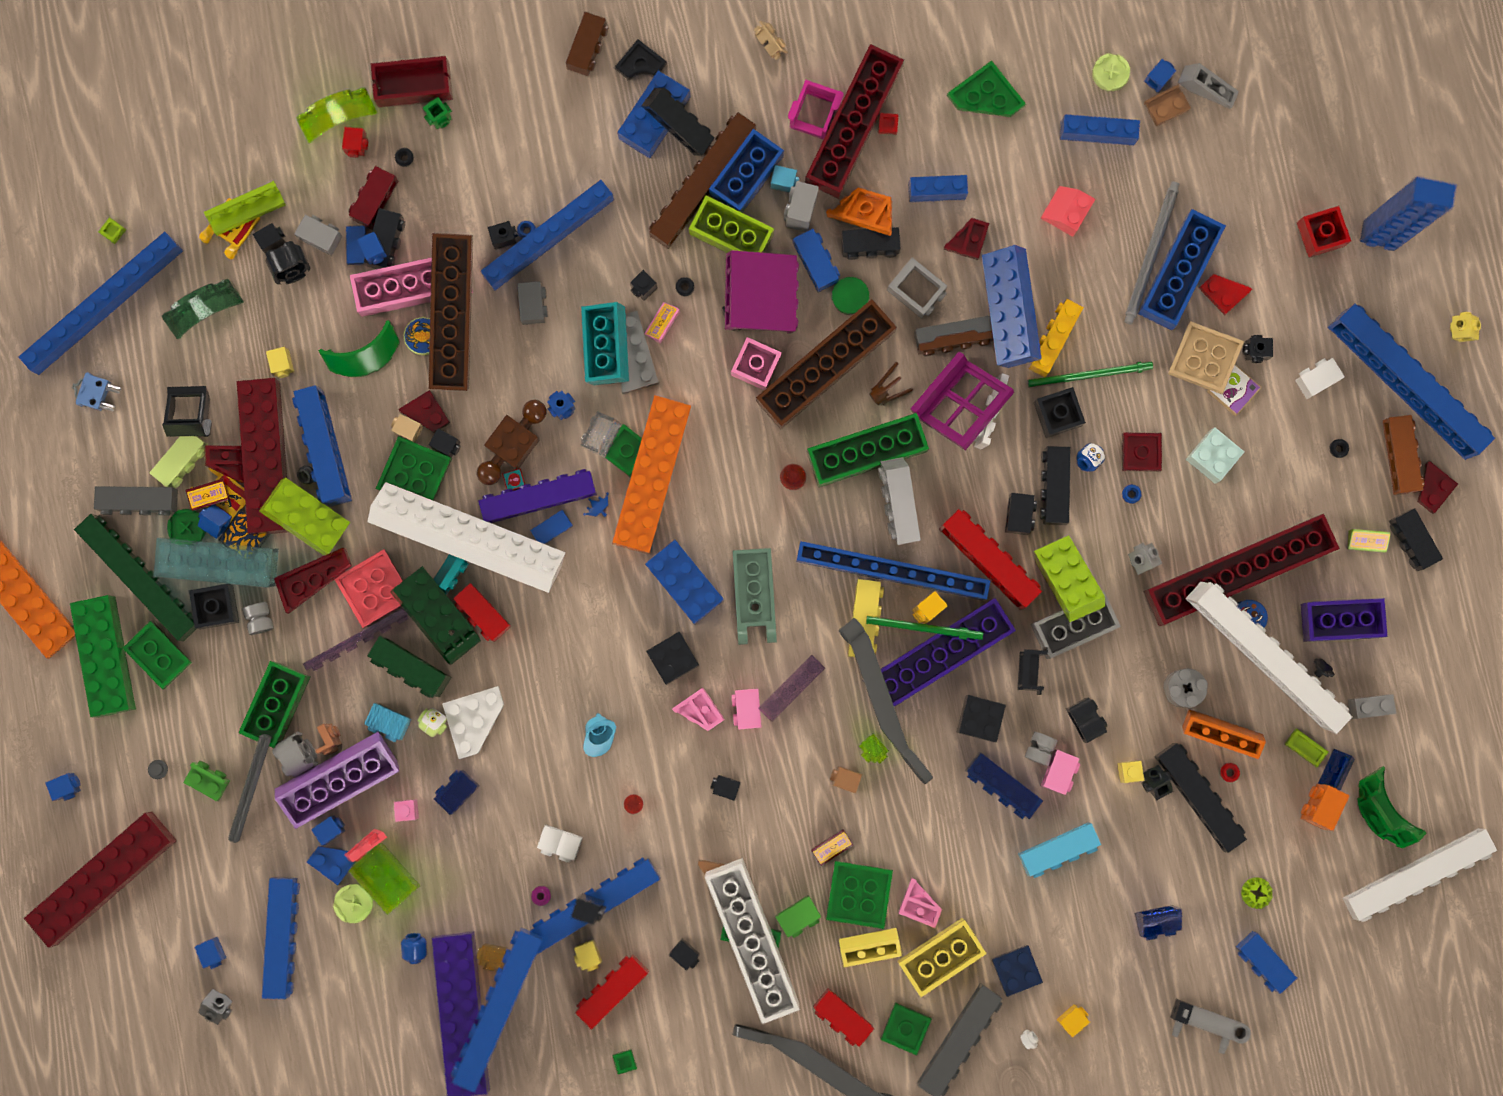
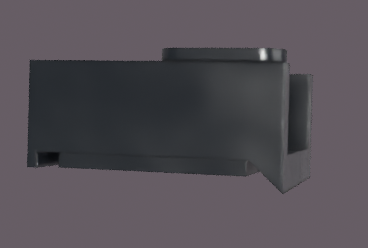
[162,386,212,437]
[1018,647,1048,695]

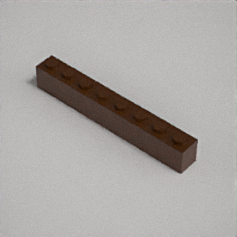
[649,112,756,249]

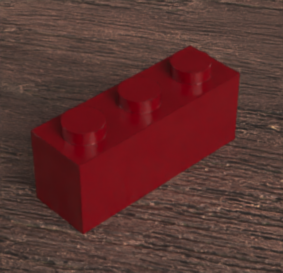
[349,166,399,230]

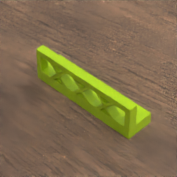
[204,181,286,236]

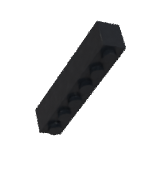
[1154,743,1247,853]

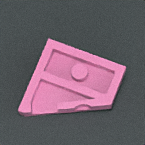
[672,688,725,731]

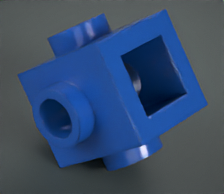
[547,391,576,420]

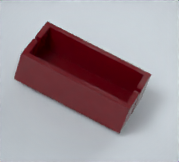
[370,56,453,108]

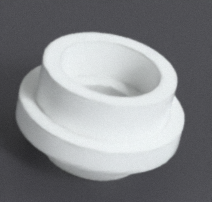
[1021,1030,1038,1049]

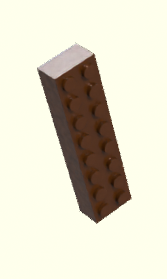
[428,233,473,391]
[756,299,897,430]

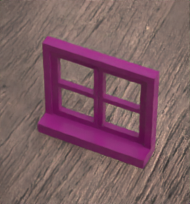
[910,352,1015,451]

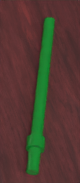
[866,616,983,640]

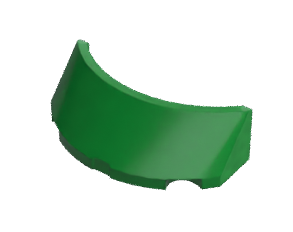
[318,320,400,377]
[1357,766,1427,849]

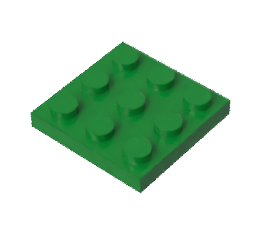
[375,436,452,501]
[826,861,893,929]

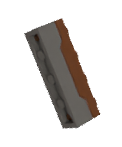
[914,315,993,356]

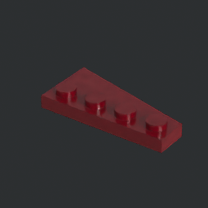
[274,547,352,614]

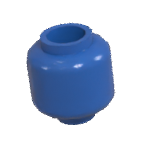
[401,933,427,964]

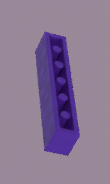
[478,469,597,523]

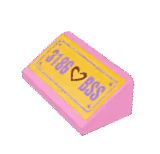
[644,302,680,344]

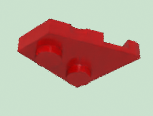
[1199,274,1253,315]

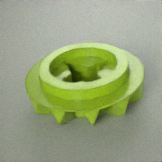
[1241,877,1273,909]

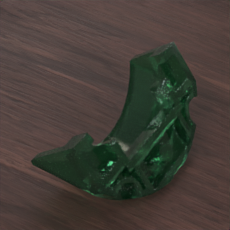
[161,279,244,340]

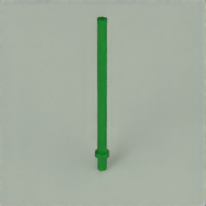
[1028,361,1153,387]

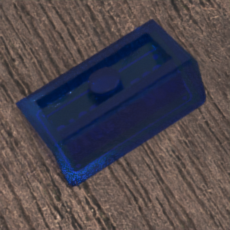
[1318,749,1355,791]

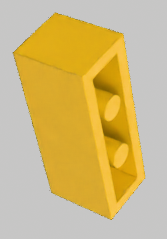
[912,591,948,624]

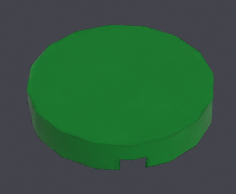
[832,277,869,315]
[167,508,206,547]

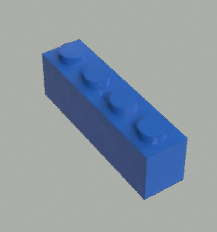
[1060,114,1140,145]

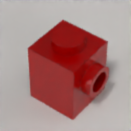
[342,127,369,158]

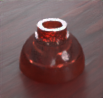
[780,464,806,490]

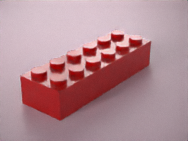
[939,509,1042,610]

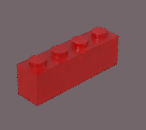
[575,955,649,1030]

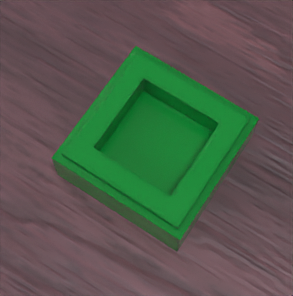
[612,1049,637,1075]

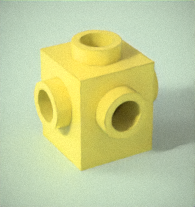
[1450,312,1481,342]

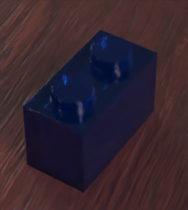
[434,770,480,815]

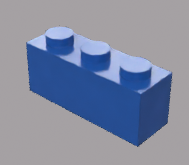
[908,175,968,202]
[793,228,840,292]
[1235,931,1297,994]

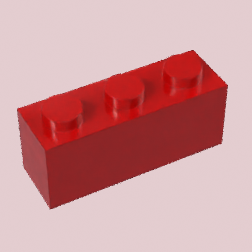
[453,583,511,642]
[813,988,874,1047]

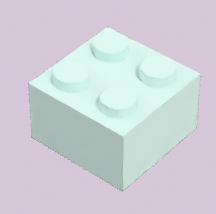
[1185,427,1245,484]

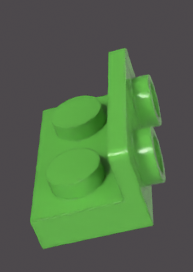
[183,761,230,801]

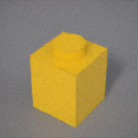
[1056,1004,1090,1038]

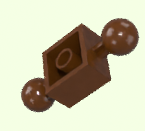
[476,399,547,485]

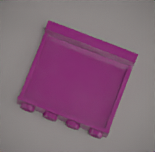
[725,250,799,334]

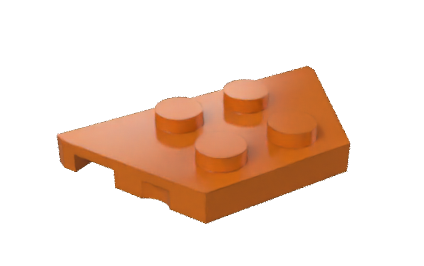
[826,188,892,236]

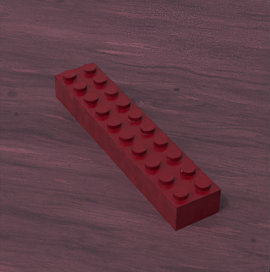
[1143,513,1340,626]

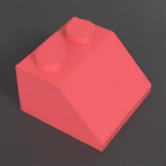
[1041,186,1095,237]

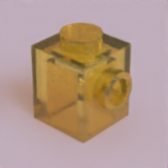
[477,943,508,971]

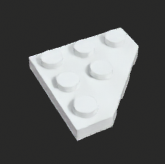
[443,686,504,759]

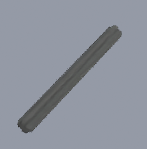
[228,734,271,843]

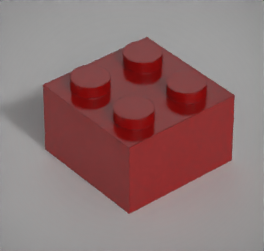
[1297,206,1351,258]

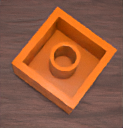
[1300,784,1350,831]

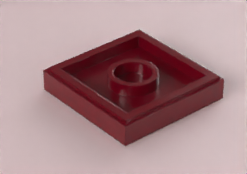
[1122,432,1162,472]

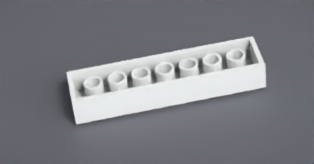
[705,858,799,1024]

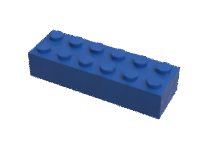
[1138,209,1226,331]
[982,245,1042,368]
[292,385,352,507]

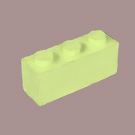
[150,436,208,488]

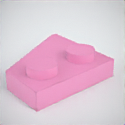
[898,878,942,928]

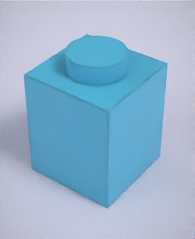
[771,165,800,193]

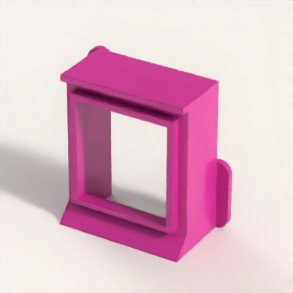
[788,79,844,140]

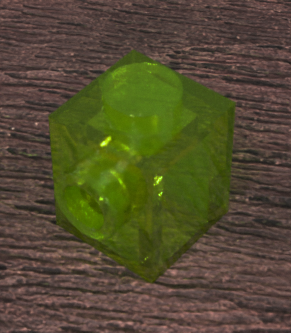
[858,733,889,764]

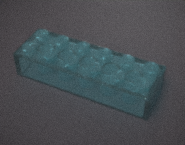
[153,537,279,588]

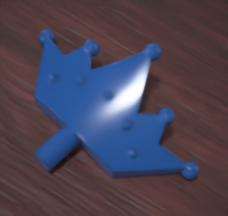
[583,492,609,517]

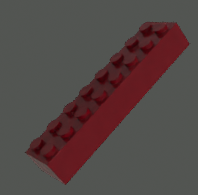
[805,44,904,199]
[236,378,288,535]
[24,812,177,948]

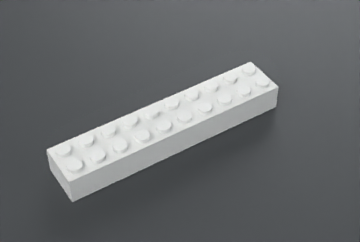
[367,483,566,593]
[1185,582,1352,734]

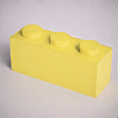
[839,928,902,967]

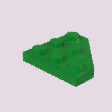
[947,60,1026,117]

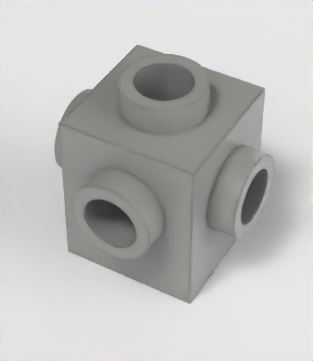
[1128,542,1162,575]

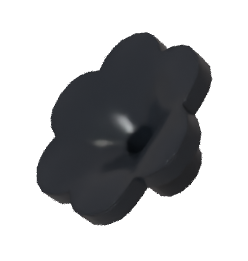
[1314,658,1335,678]

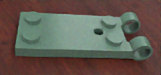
[733,548,777,645]

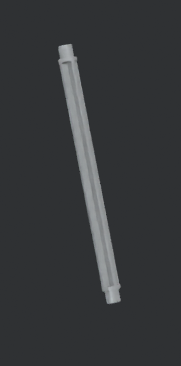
[1124,182,1180,324]

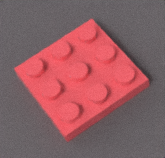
[334,549,403,628]

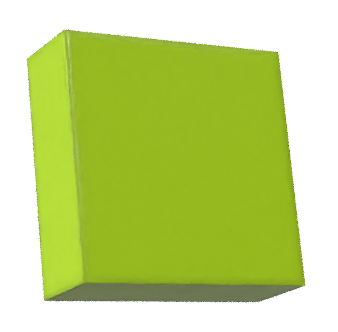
[98,217,126,244]

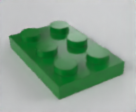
[123,621,192,689]

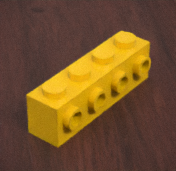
[1028,299,1084,377]

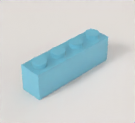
[1018,822,1101,878]

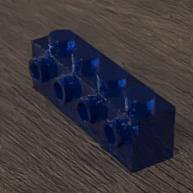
[965,753,1043,820]

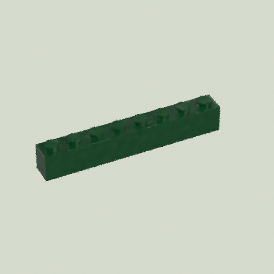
[74,514,196,642]

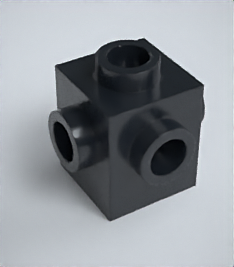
[1242,335,1273,363]
[1142,765,1174,801]

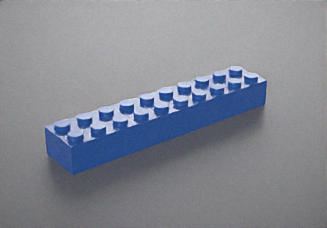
[1328,304,1495,460]

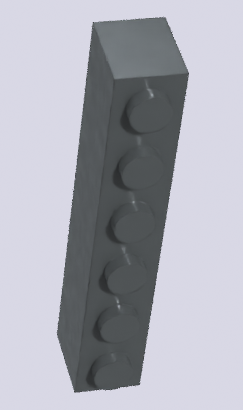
[917,983,1002,1096]

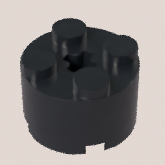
[265,241,311,285]

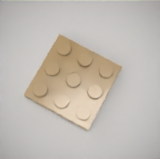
[1168,321,1244,395]

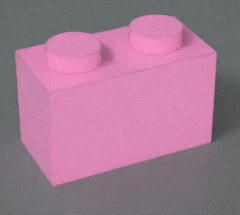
[732,689,761,729]
[1041,750,1080,795]

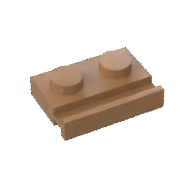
[1144,85,1191,127]

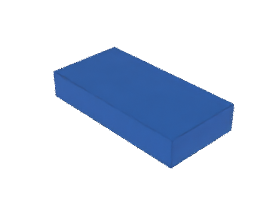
[346,226,366,265]
[530,510,573,544]

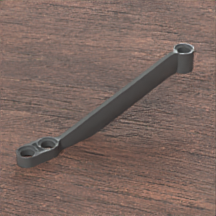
[839,618,933,785]
[732,1024,893,1096]

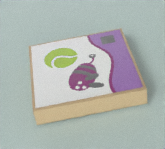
[1207,364,1262,416]

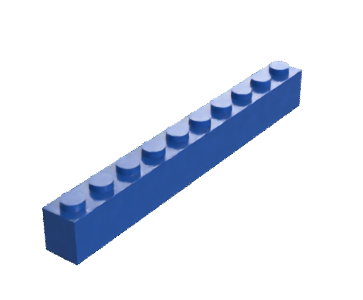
[18,231,183,375]
[796,541,991,601]

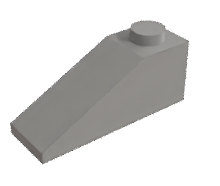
[1178,63,1239,108]

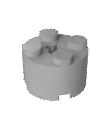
[1164,669,1208,708]
[272,732,318,777]

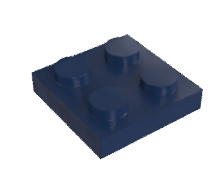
[992,945,1043,997]

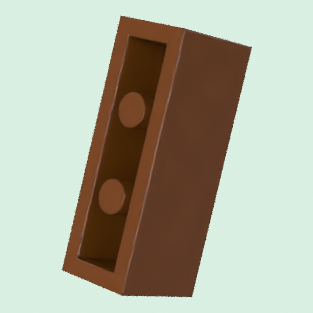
[566,12,609,76]

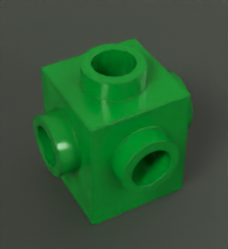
[423,97,452,130]

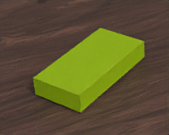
[1285,729,1328,767]

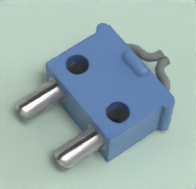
[72,372,121,412]

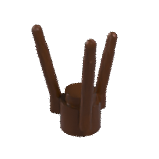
[869,362,913,406]

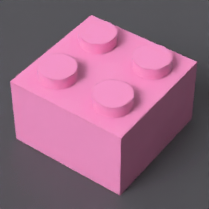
[731,337,782,390]

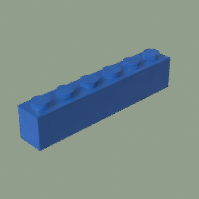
[262,877,300,999]

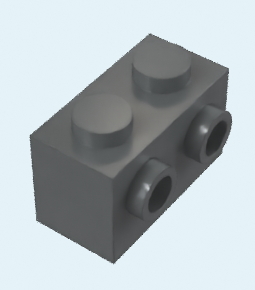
[518,282,548,325]

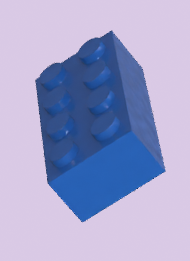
[617,70,691,158]
[709,129,784,213]
[645,540,724,625]

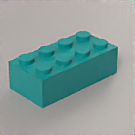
[581,302,629,386]

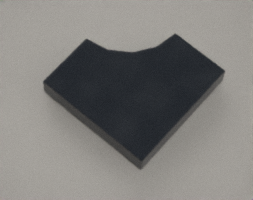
[614,39,667,80]

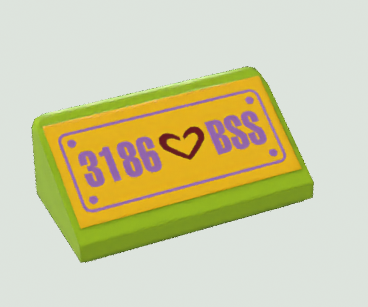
[1347,529,1391,553]

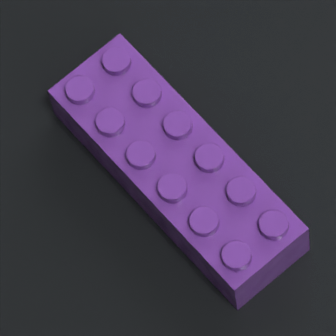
[275,731,399,829]

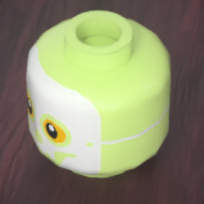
[417,708,447,737]

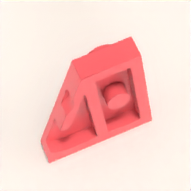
[344,829,387,862]

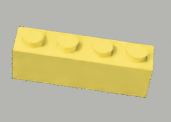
[848,579,884,657]

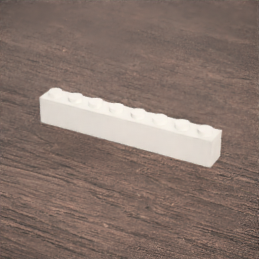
[1342,828,1497,922]

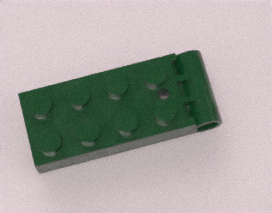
[390,566,481,665]

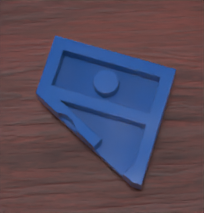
[307,846,356,885]

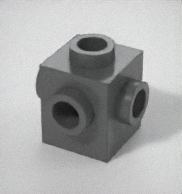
[198,989,233,1025]

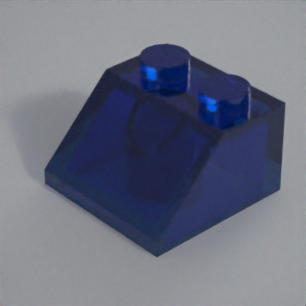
[1135,905,1182,940]

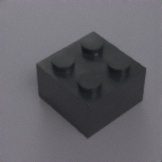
[1034,387,1086,438]
[189,584,239,630]
[646,632,699,685]
[956,695,1006,743]

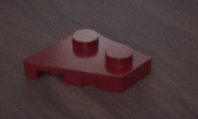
[943,218,990,260]
[398,390,450,433]
[204,445,244,483]
[1417,461,1458,514]

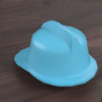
[583,713,616,757]

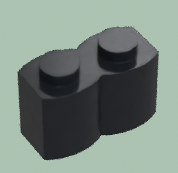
[1066,698,1108,743]

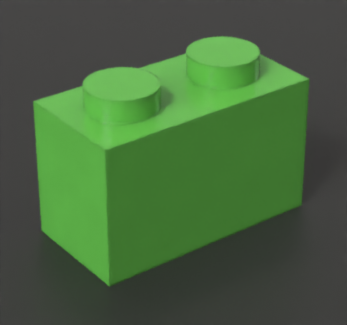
[775,895,821,938]

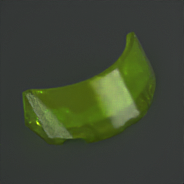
[296,88,378,143]

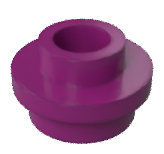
[531,886,551,906]

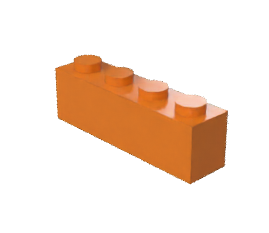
[1182,709,1266,759]

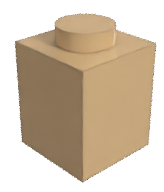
[391,414,423,443]

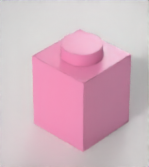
[394,799,419,822]

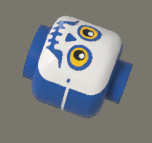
[1076,443,1105,472]

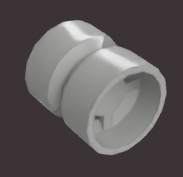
[242,602,274,635]
[1025,732,1058,766]

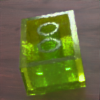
[349,843,421,915]

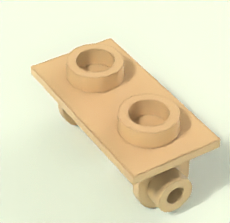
[754,21,788,60]

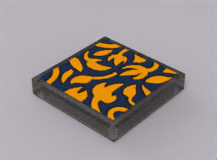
[218,509,270,562]

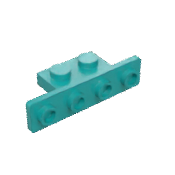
[434,554,469,595]

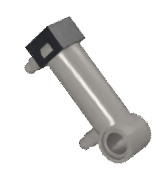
[1170,999,1251,1054]

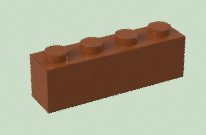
[1383,415,1424,495]

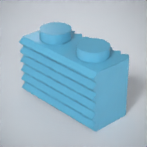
[364,703,412,742]

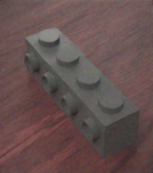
[94,486,178,516]

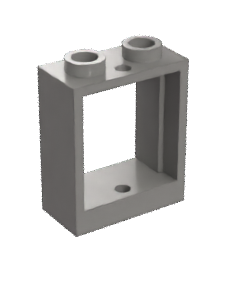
[887,258,947,319]

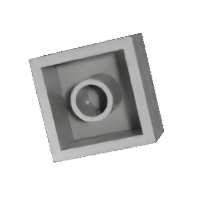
[784,181,819,232]

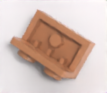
[315,724,342,755]

